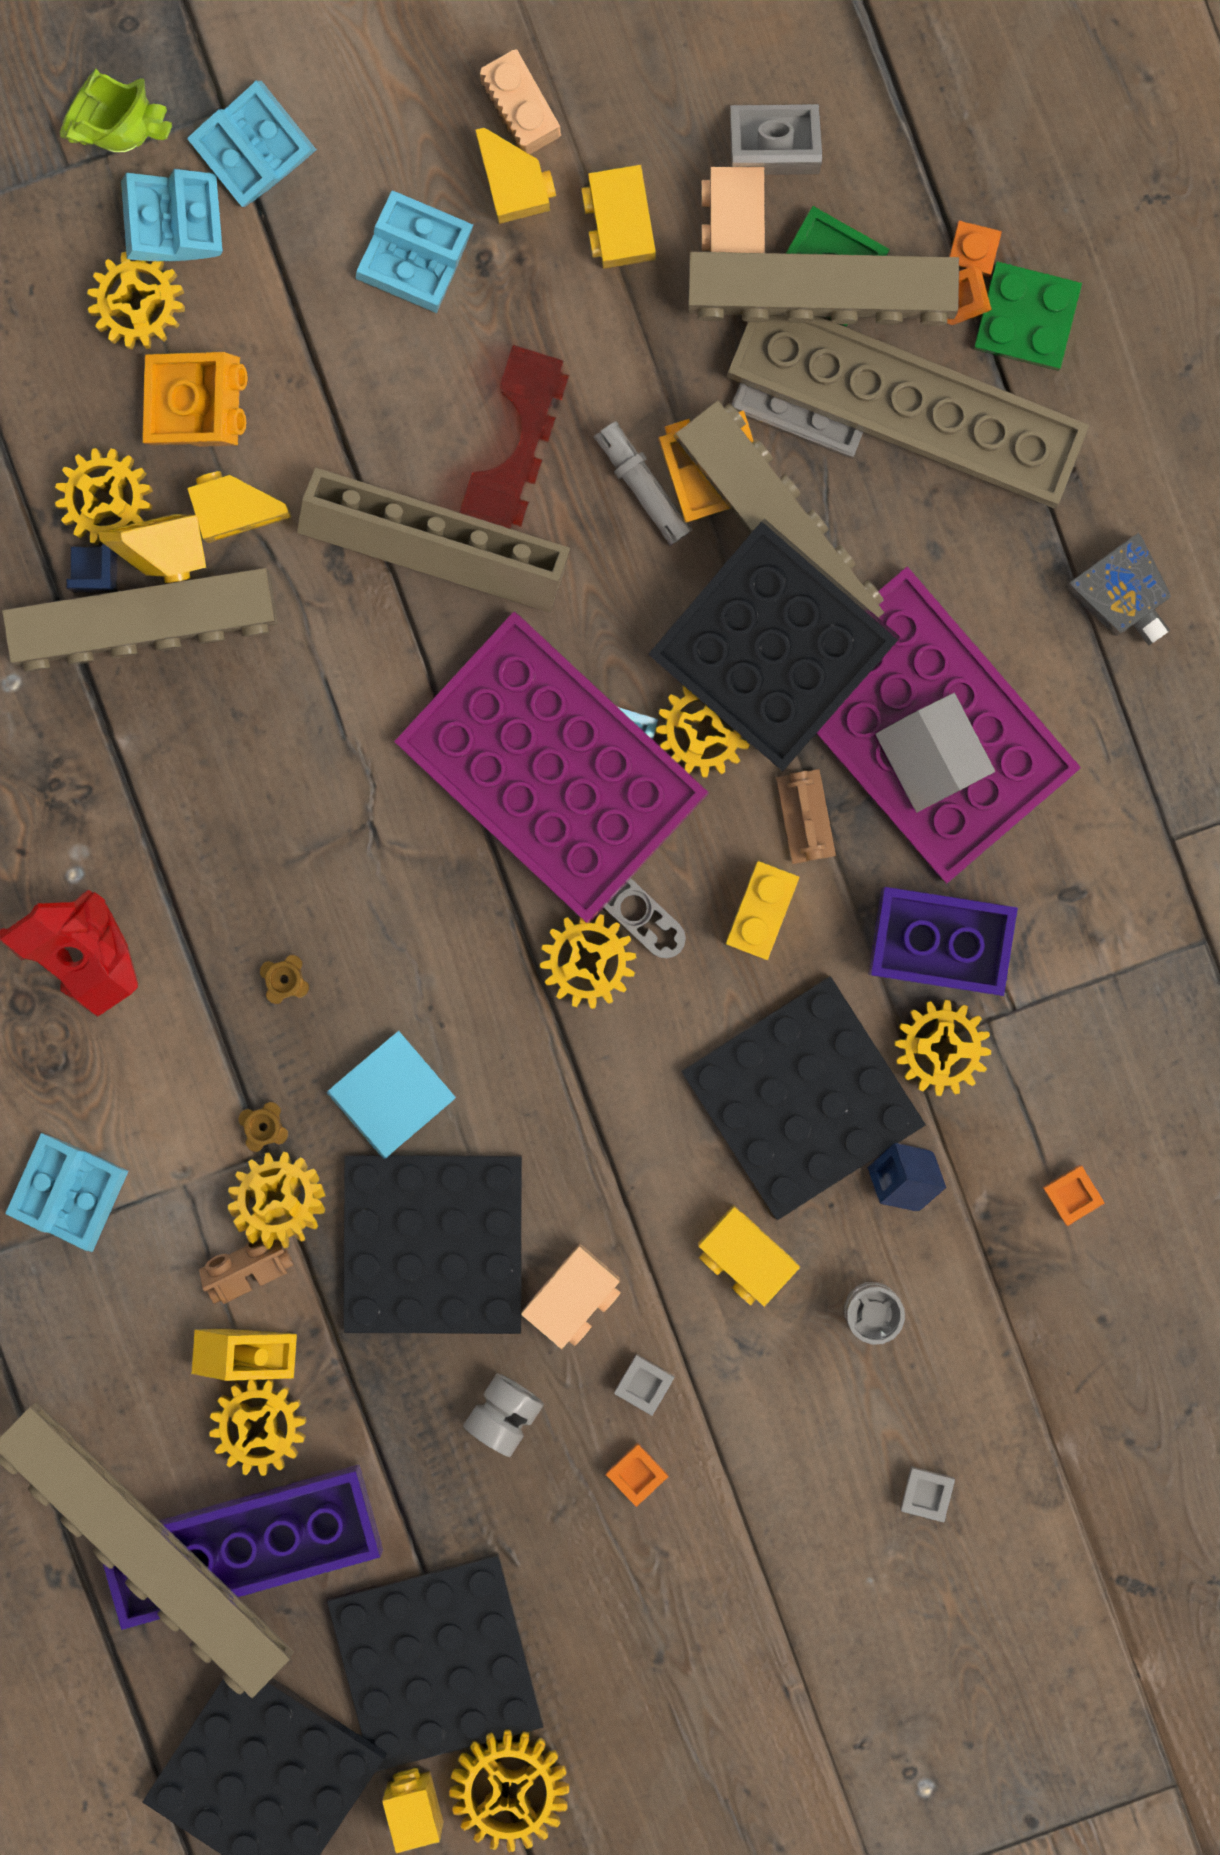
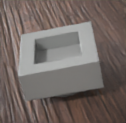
[614,1354,675,1416]
[900,1466,955,1522]

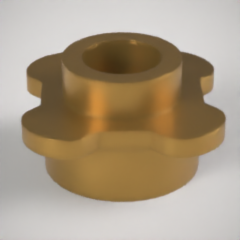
[260,955,309,1004]
[238,1102,288,1152]

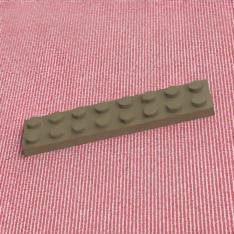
[727,315,1089,509]

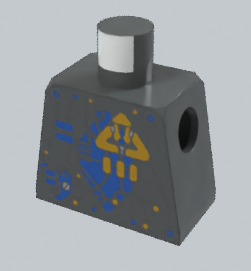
[1065,532,1171,646]

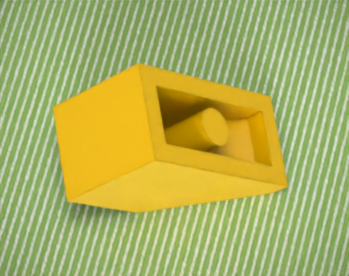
[476,128,556,224]
[187,471,292,543]
[98,514,206,583]
[191,1329,297,1381]

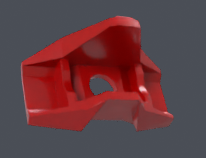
[0,890,139,1017]

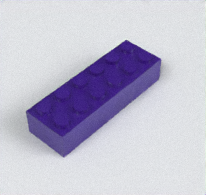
[103,1464,383,1630]

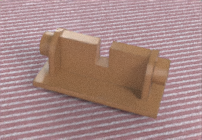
[776,769,836,864]
[199,1236,294,1304]

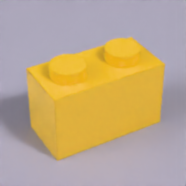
[581,165,656,269]
[725,861,800,960]
[698,1204,800,1307]
[382,1768,444,1853]

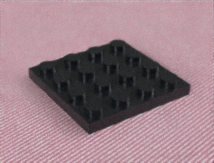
[648,518,900,772]
[681,976,926,1221]
[344,1155,522,1334]
[327,1553,544,1772]
[142,1678,387,1855]

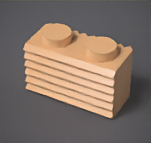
[480,49,561,154]

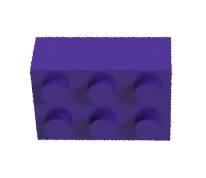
[868,887,1018,996]

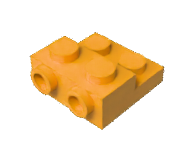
[143,352,248,447]
[658,410,754,523]

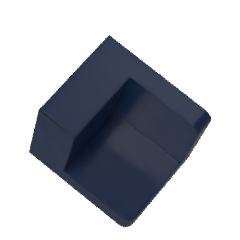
[66,544,117,593]
[867,1143,946,1211]

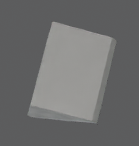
[730,104,822,175]
[875,693,995,813]

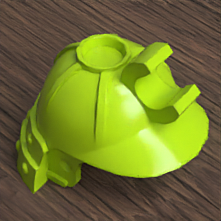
[60,69,172,152]

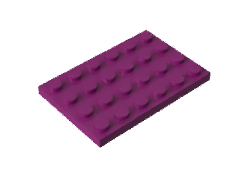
[816,566,1081,884]
[394,611,709,923]

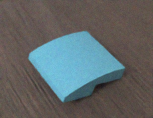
[187,80,317,207]
[121,169,223,261]
[356,190,473,313]
[326,1031,456,1159]
[5,1133,129,1252]

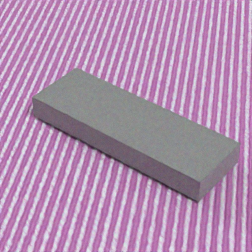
[732,383,863,459]

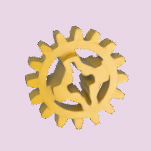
[87,252,185,350]
[55,448,153,545]
[656,686,750,778]
[540,914,636,1009]
[894,1000,992,1096]
[228,1152,326,1249]
[209,1379,307,1476]

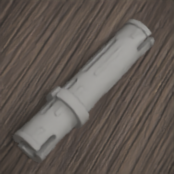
[593,421,693,546]

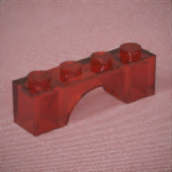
[459,345,570,530]

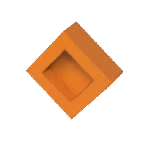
[949,221,1002,277]
[947,265,992,326]
[1042,1165,1105,1226]
[606,1443,669,1507]

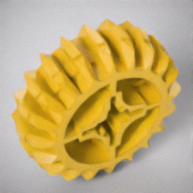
[449,1729,570,1852]

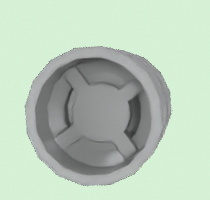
[844,1282,905,1345]
[463,1373,544,1457]

